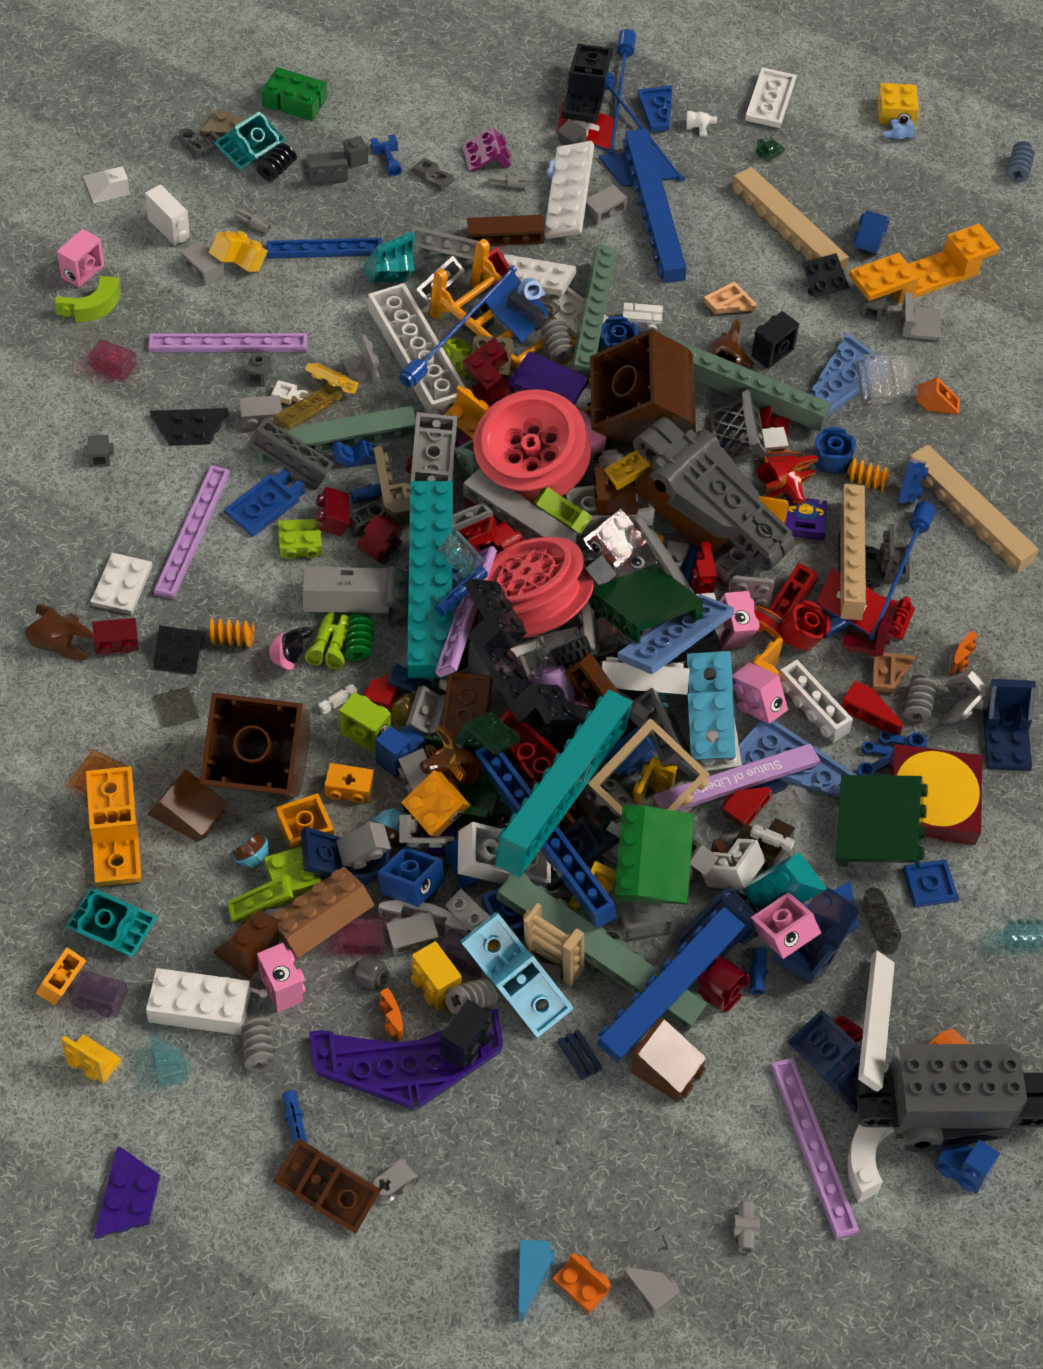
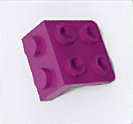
[463,127,511,172]

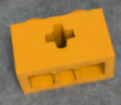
[325,763,374,804]
[36,948,86,1006]

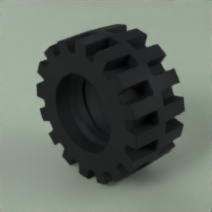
[550,636,592,667]

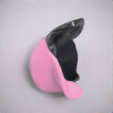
[269,627,315,670]

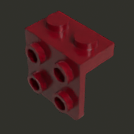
[841,615,896,657]

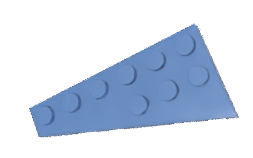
[803,333,890,431]
[739,720,856,799]

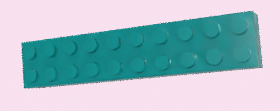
[408,481,453,678]
[495,690,633,878]

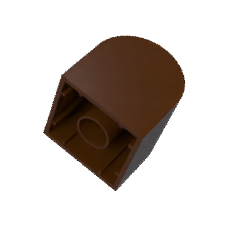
[590,329,696,449]
[200,693,310,797]

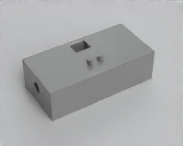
[303,567,389,613]

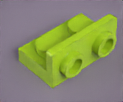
[442,337,472,378]

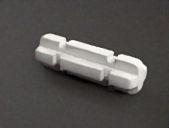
[318,684,358,714]
[750,825,795,852]

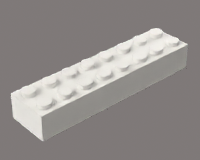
[368,283,466,415]

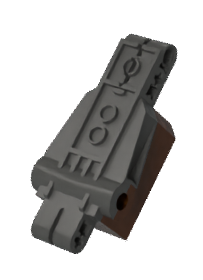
[633,417,795,571]

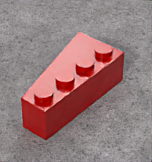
[495,709,560,789]

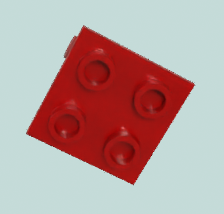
[878,596,915,640]

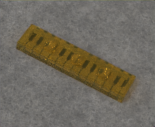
[274,384,343,430]

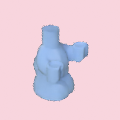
[884,119,915,140]
[514,278,546,300]

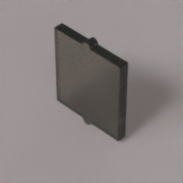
[154,687,199,728]

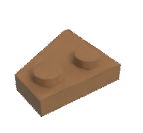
[872,652,915,693]

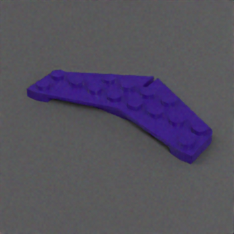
[309,1009,503,1110]

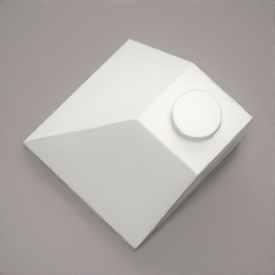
[83,166,130,203]

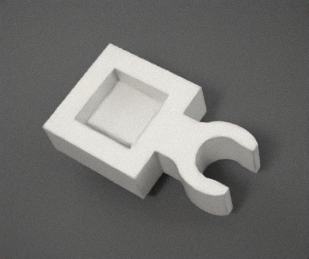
[271,380,309,405]

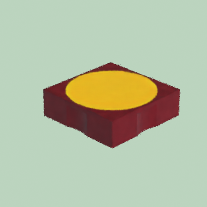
[889,744,982,845]

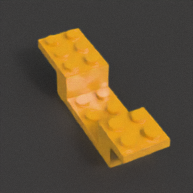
[849,223,1000,304]

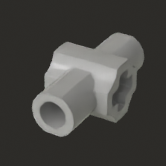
[733,1201,760,1254]

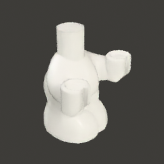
[687,111,717,137]

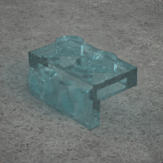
[439,531,484,579]

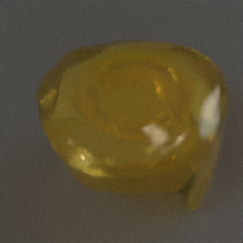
[391,693,416,727]

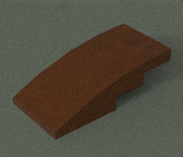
[273,1138,381,1234]

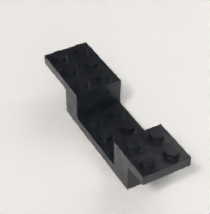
[464,578,579,726]

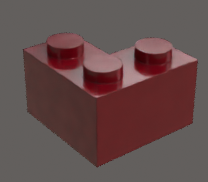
[463,337,509,399]

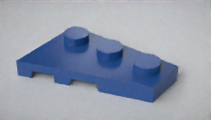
[637,85,672,133]

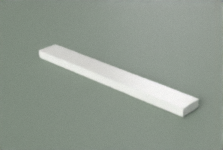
[858,950,895,1092]

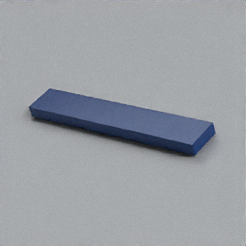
[267,238,382,259]

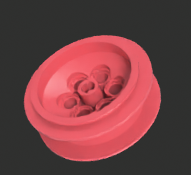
[473,390,591,505]
[482,537,594,638]

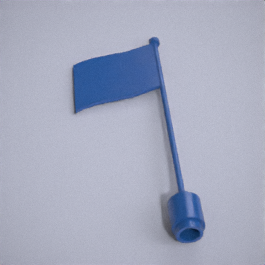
[599,70,685,186]
[399,265,549,388]

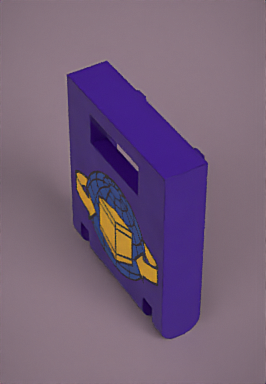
[785,496,827,541]

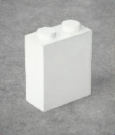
[145,184,190,246]

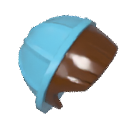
[369,809,404,847]
[232,833,269,868]

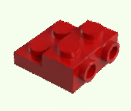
[452,516,497,561]
[690,542,717,594]

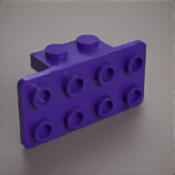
[509,352,589,405]

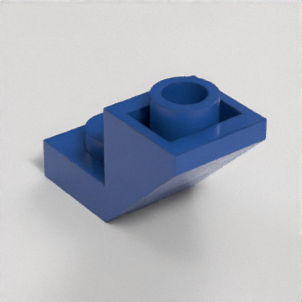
[331,439,377,468]

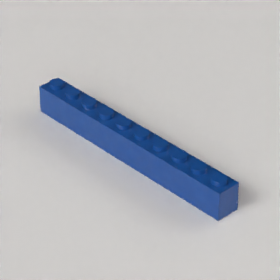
[622,129,687,283]
[475,741,617,929]

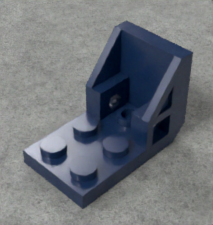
[982,679,1036,771]
[673,887,761,972]
[771,887,862,984]
[788,1009,861,1113]

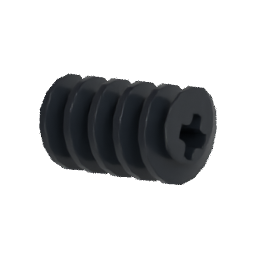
[257,143,297,181]

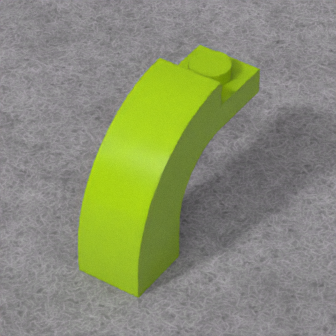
[55,276,121,322]
[533,487,592,534]

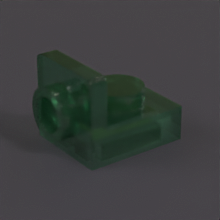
[756,138,785,162]

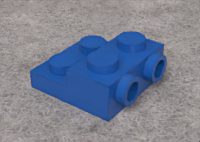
[898,458,929,503]

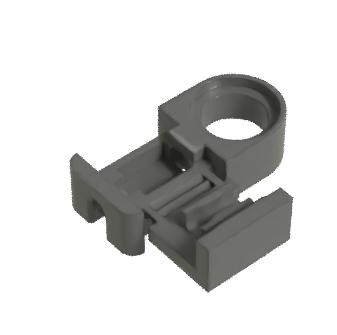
[178,128,220,159]

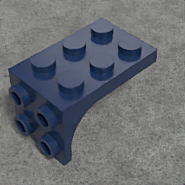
[301,827,390,887]

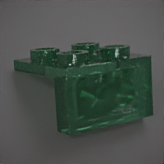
[454,711,522,755]

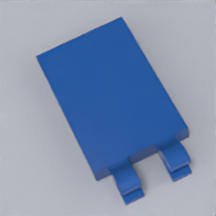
[224,468,306,537]

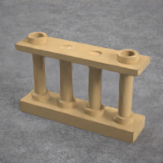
[523,903,584,987]

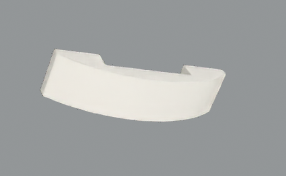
[378,900,468,940]

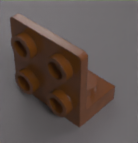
[593,467,638,515]

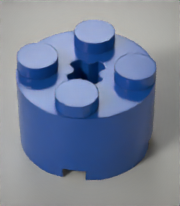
[598,316,638,352]
[812,427,856,474]

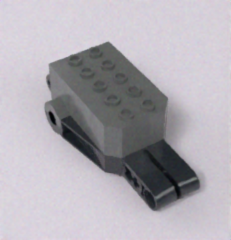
[854,1044,1043,1152]

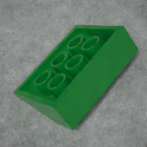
[615,805,694,905]

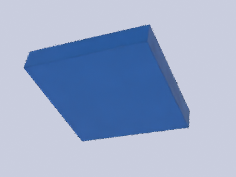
[902,859,959,908]

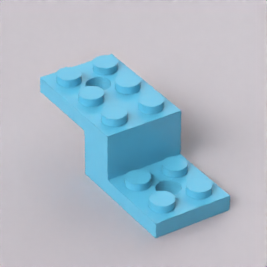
[687,651,736,760]
[460,911,574,1038]

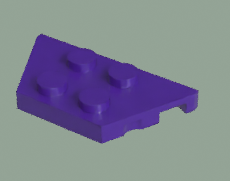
[94,1147,161,1239]

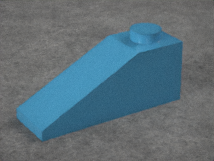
[518,1240,555,1321]

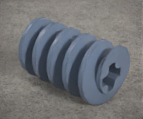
[1007,141,1035,182]

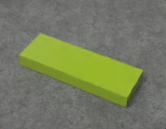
[227,875,294,924]

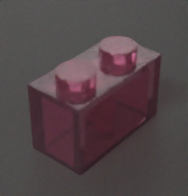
[89,339,137,381]
[338,918,386,955]

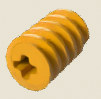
[845,457,891,493]
[208,618,255,647]

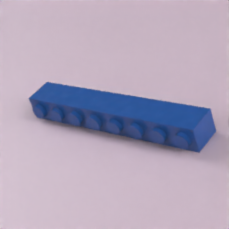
[597,907,745,1064]

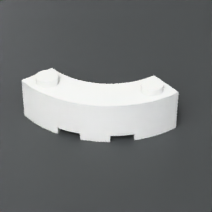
[847,1124,894,1203]

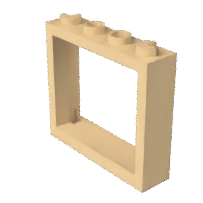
[588,718,710,815]

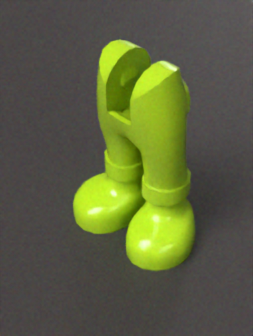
[305,612,349,670]

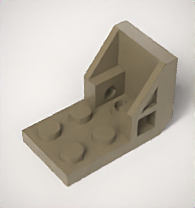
[374,446,410,524]

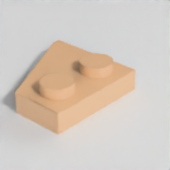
[703,281,757,314]

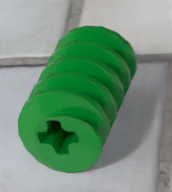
[345,614,375,662]

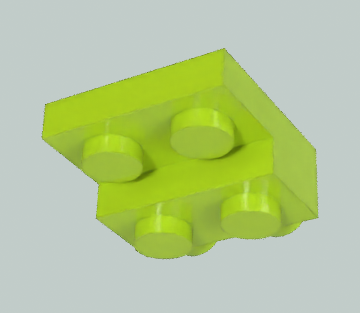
[278,519,322,559]

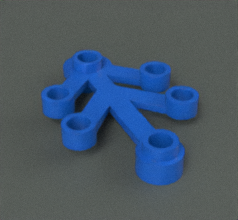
[856,731,927,775]

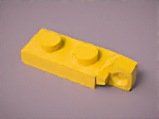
[305,363,359,394]

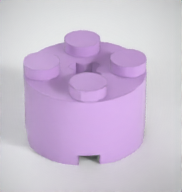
[530,665,577,701]

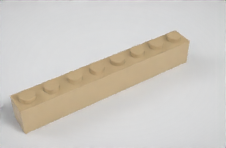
[732,167,849,271]
[907,445,1039,573]
[840,484,866,621]

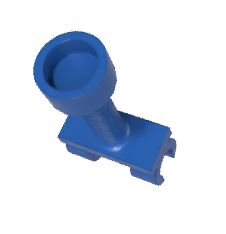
[370,134,402,177]

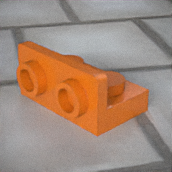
[552,1252,611,1314]

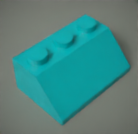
[742,851,827,910]

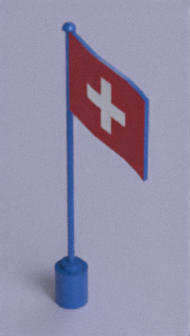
[557,29,636,155]
[816,501,936,641]

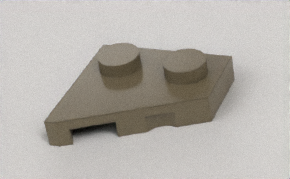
[200,109,245,137]

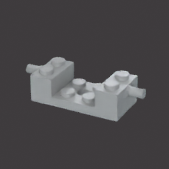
[410,408,457,481]

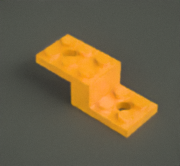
[86,766,142,887]

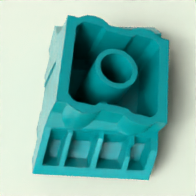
[214,111,287,170]
[364,231,415,283]
[65,888,158,957]

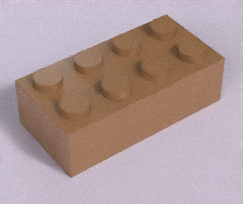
[271,866,374,958]

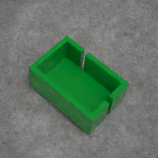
[261,67,327,121]

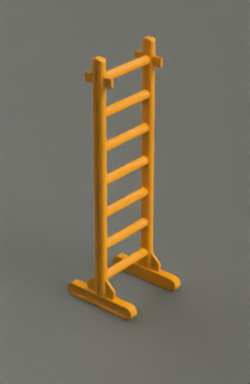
[429,239,591,416]

